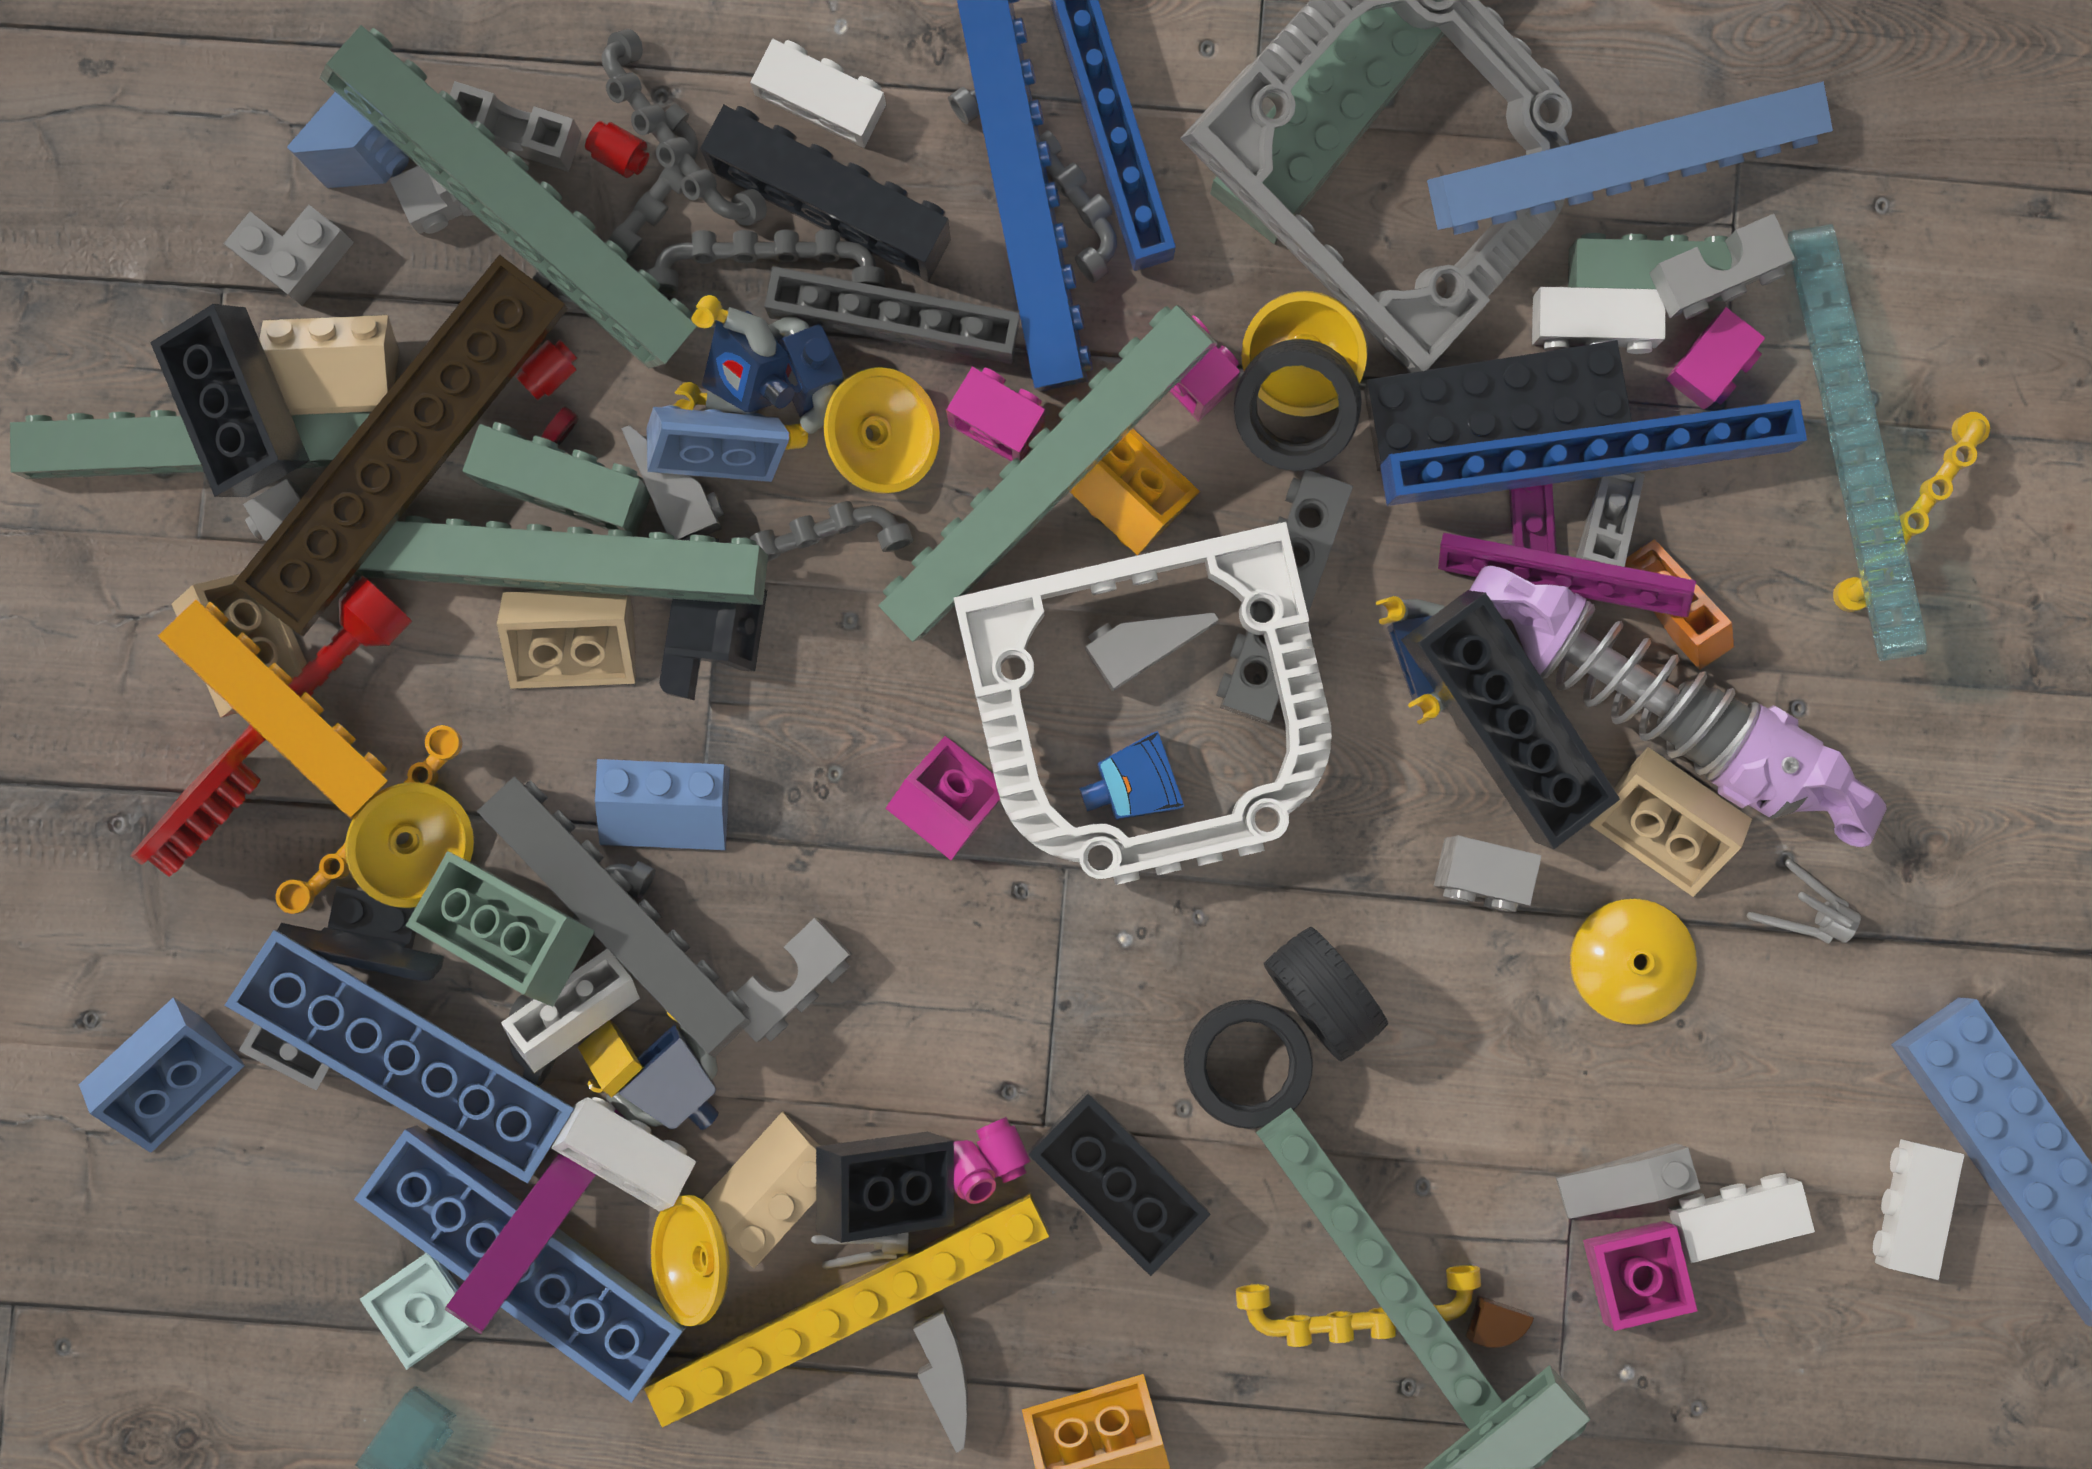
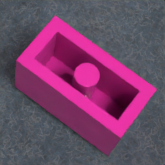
[1665,307,1765,410]

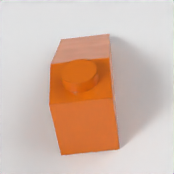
[1625,539,1734,670]

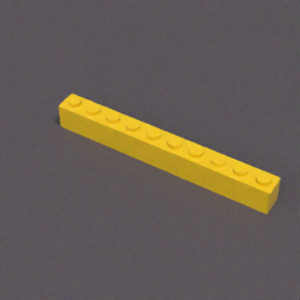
[644,1192,1049,1428]

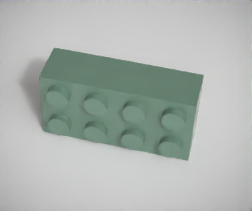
[462,422,651,537]
[406,851,595,1007]

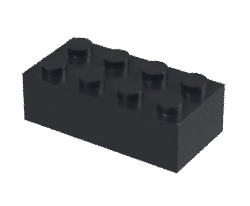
[150,304,310,497]
[1028,1090,1211,1276]

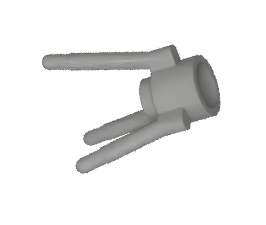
[1747,859,1861,944]
[811,1232,908,1269]

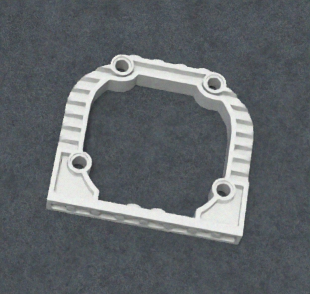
[954,522,1332,885]

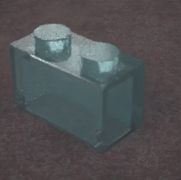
[355,1386,456,1469]

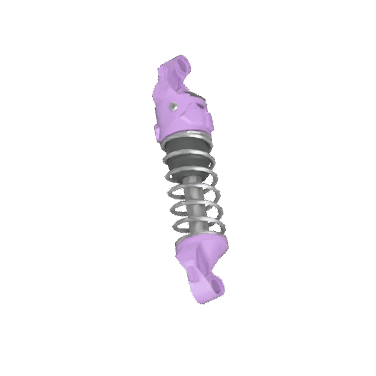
[1470,566,1887,847]

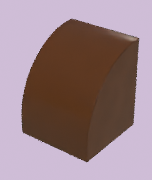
[1466,1295,1534,1348]

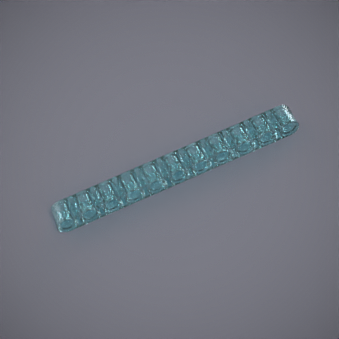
[1788,223,1927,662]

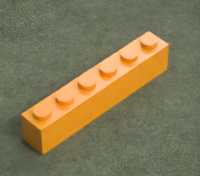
[158,600,388,819]

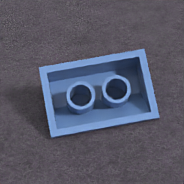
[287,92,409,188]
[646,405,789,482]
[595,759,730,850]
[79,997,245,1153]

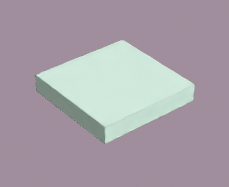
[360,1253,469,1370]

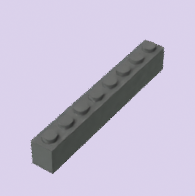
[477,776,751,1057]

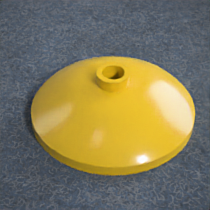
[1241,291,1367,416]
[824,368,940,494]
[345,782,474,908]
[1570,899,1697,1025]
[651,1195,730,1326]

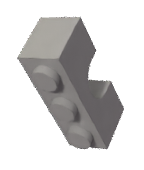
[450,81,582,172]
[1649,214,1795,319]
[735,918,852,1043]

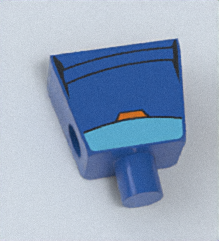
[1079,731,1184,820]

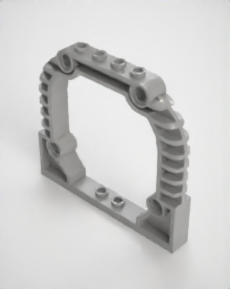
[1180,0,1573,373]

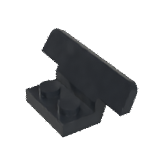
[659,536,768,700]
[277,886,444,981]

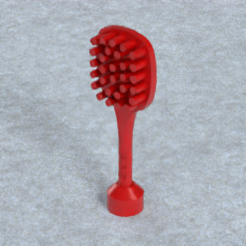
[130,576,413,877]

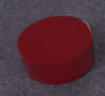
[541,406,578,446]

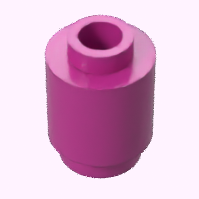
[976,1117,1031,1183]
[954,1140,996,1204]

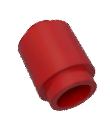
[585,121,650,178]
[515,340,577,401]

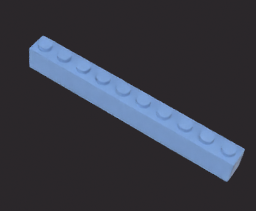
[1427,81,1833,235]

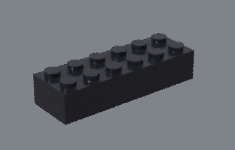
[700,104,951,283]
[1364,340,1632,471]
[1401,590,1620,849]

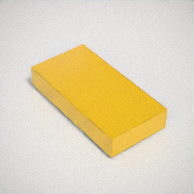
[577,1020,643,1098]

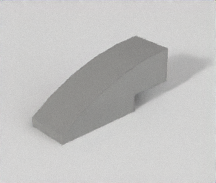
[913,1307,968,1453]

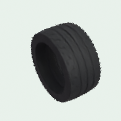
[1234,339,1362,471]
[1264,927,1388,1062]
[1184,1000,1313,1129]

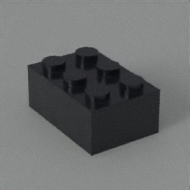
[816,1131,954,1243]

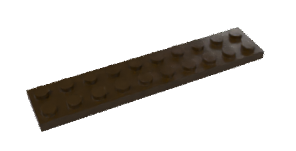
[233,254,568,637]

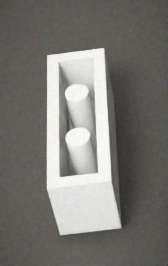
[750,39,886,148]
[1532,287,1665,354]
[501,949,640,1073]
[551,1097,696,1212]
[1873,1139,1964,1280]
[1668,1173,1815,1263]

